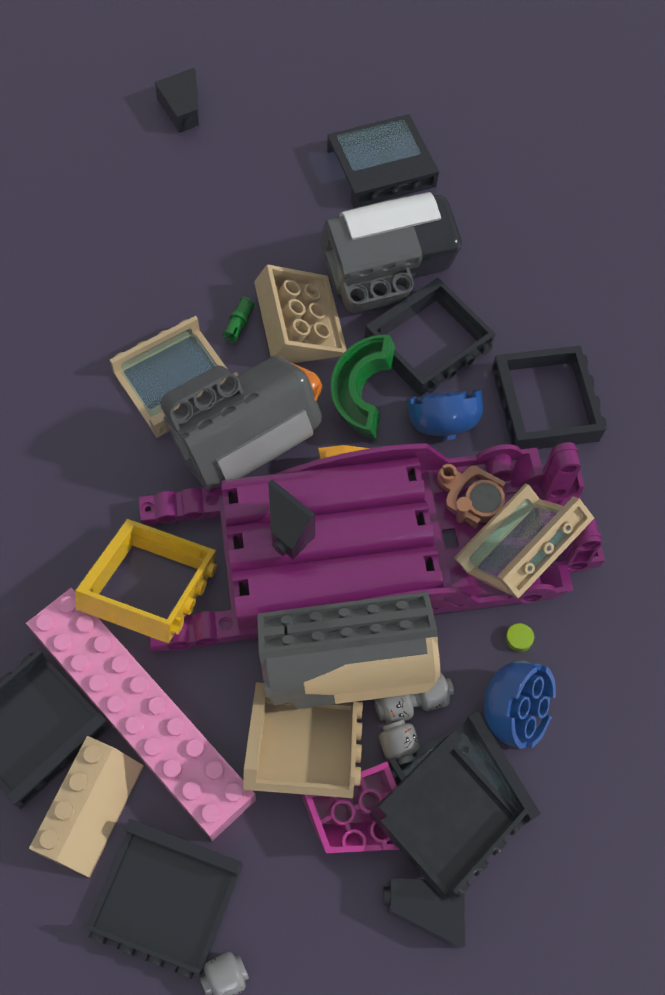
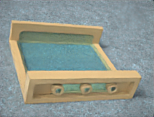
[110,316,238,438]
[454,483,594,599]

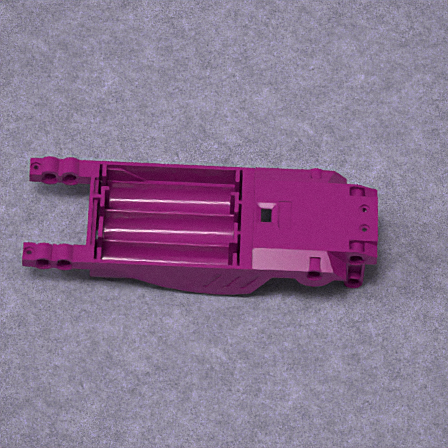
[139,442,605,652]

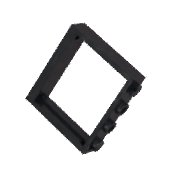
[364,278,496,397]
[492,345,607,450]

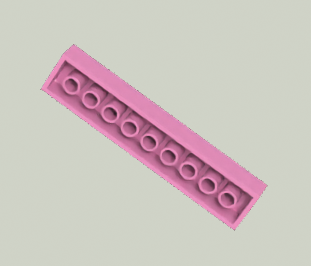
[26,588,256,841]

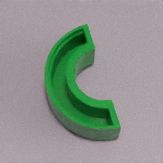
[331,335,395,440]

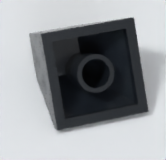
[268,479,315,560]

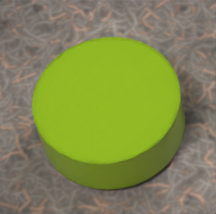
[506,623,534,652]

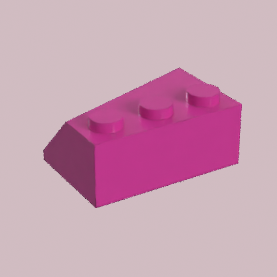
[302,762,400,853]

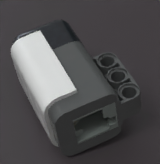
[320,192,462,313]

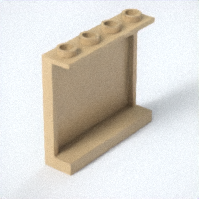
[243,682,363,798]

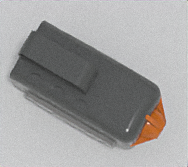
[161,355,322,491]

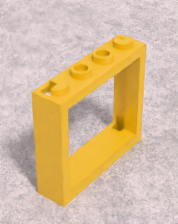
[75,519,217,644]

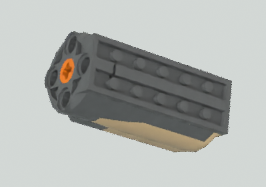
[257,592,440,709]

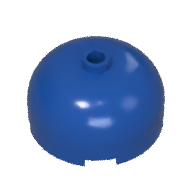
[406,390,483,440]
[483,661,556,749]

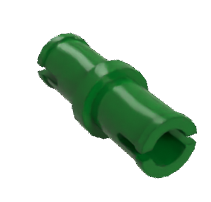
[223,297,255,343]

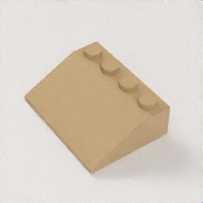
[254,264,347,363]

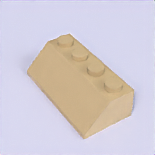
[29,736,144,878]

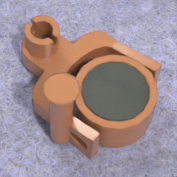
[437,464,506,529]

